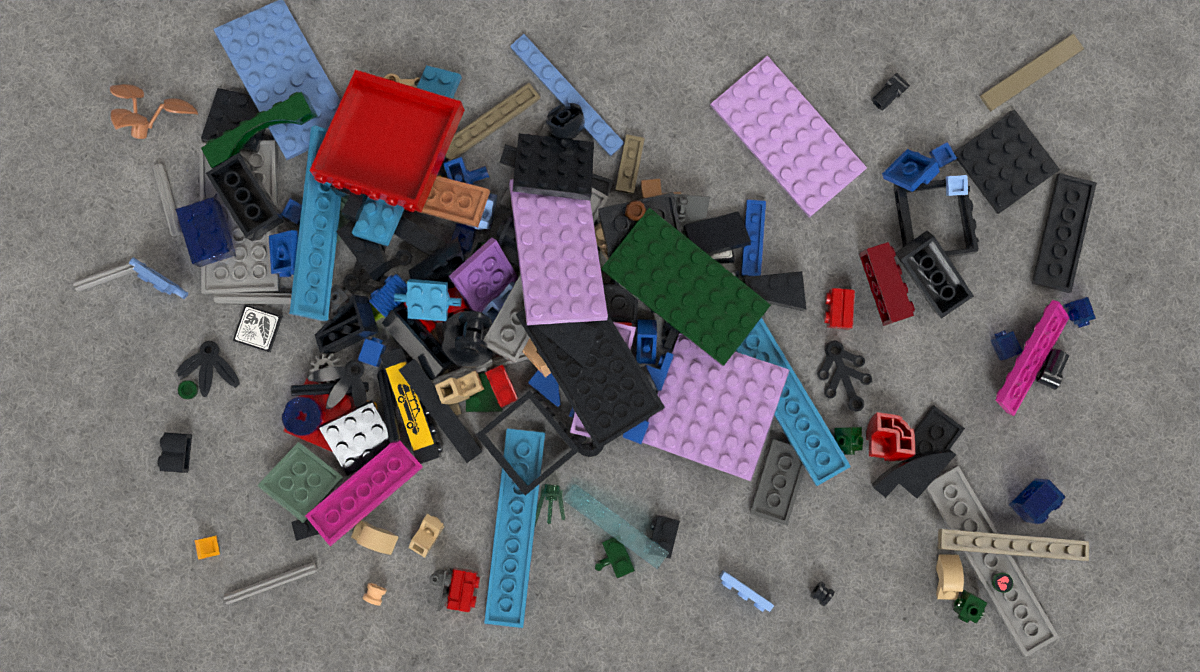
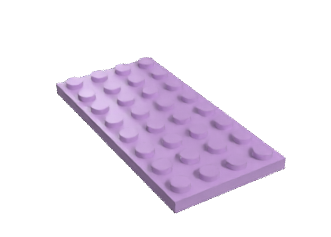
[710,56,867,218]
[509,179,608,325]

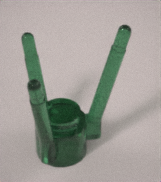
[535,484,565,527]

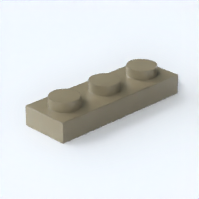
[615,134,645,194]

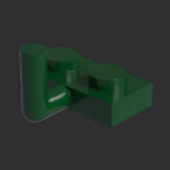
[595,535,635,579]

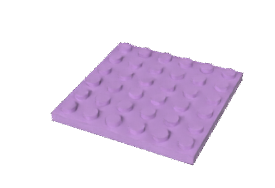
[642,334,790,481]

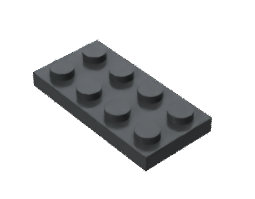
[750,439,805,526]

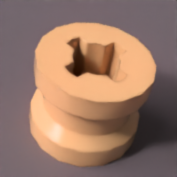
[363,583,387,605]

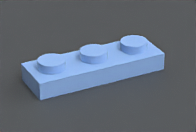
[719,570,774,612]

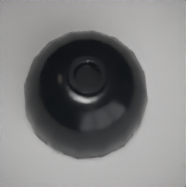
[546,103,585,139]

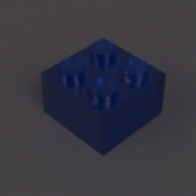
[1009,478,1066,524]

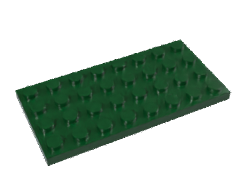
[601,208,771,366]

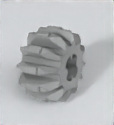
[309,353,343,384]

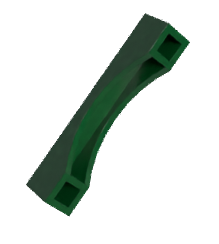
[201,92,318,169]

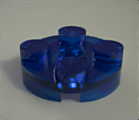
[282,397,322,436]

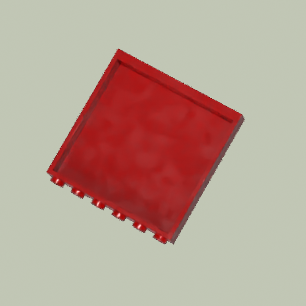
[309,69,465,212]

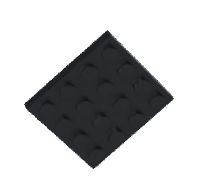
[954,109,1060,214]
[512,133,594,201]
[598,192,682,285]

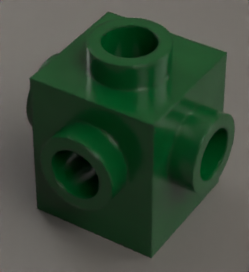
[834,427,864,455]
[953,590,987,624]

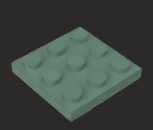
[258,442,343,523]

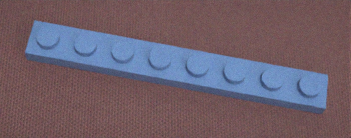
[510,34,624,157]

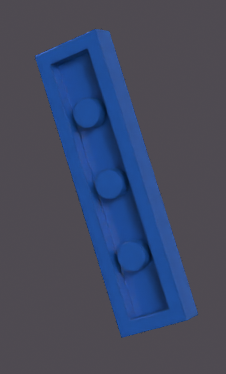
[741,200,766,276]

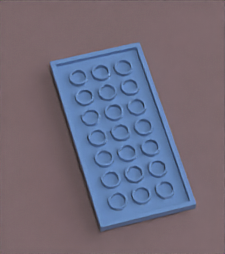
[213,0,341,161]

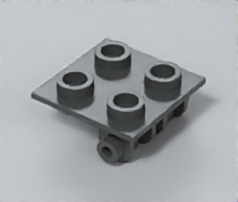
[674,194,710,232]
[429,567,453,611]

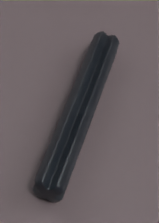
[377,370,401,443]
[290,382,369,396]

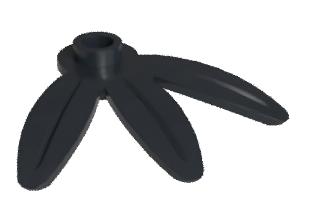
[174,341,240,397]
[307,360,367,409]

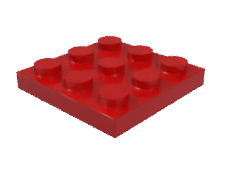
[284,378,356,452]

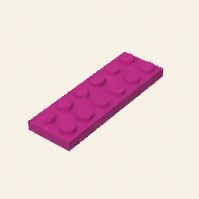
[996,300,1070,416]
[305,440,423,546]

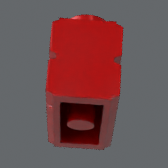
[824,288,855,330]
[485,365,519,408]
[446,567,481,612]

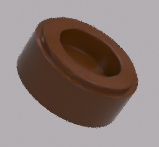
[625,201,646,220]

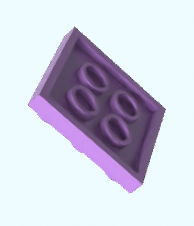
[449,238,518,313]

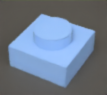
[946,175,968,196]

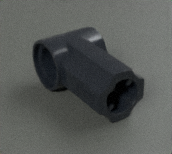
[871,73,910,111]
[1036,348,1070,390]

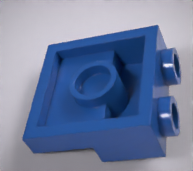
[882,149,940,192]
[269,230,298,277]

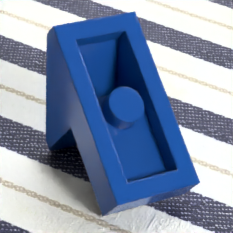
[645,352,674,391]

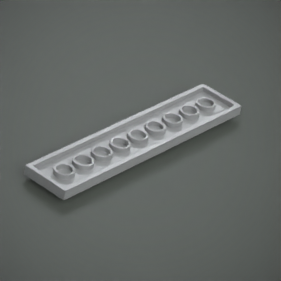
[483,188,608,363]
[926,466,1059,657]

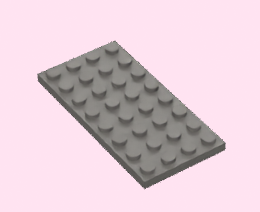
[199,140,280,295]

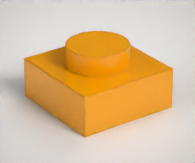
[195,536,220,560]

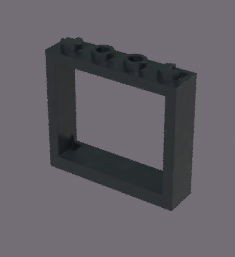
[894,179,979,257]
[476,390,580,496]

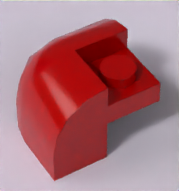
[866,412,915,461]

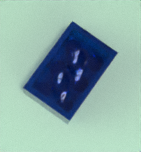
[175,197,236,267]

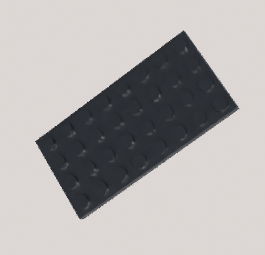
[516,309,665,449]

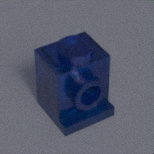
[1063,297,1096,328]

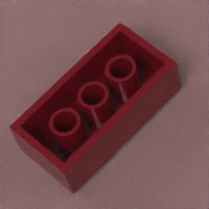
[859,242,915,326]

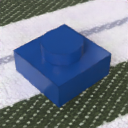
[929,142,957,169]
[281,199,302,225]

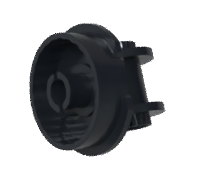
[489,211,520,267]
[442,311,493,368]

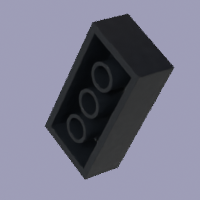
[206,153,285,242]
[895,231,974,319]

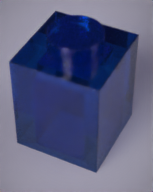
[990,330,1023,361]

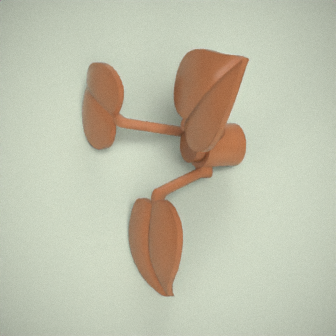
[110,84,198,139]

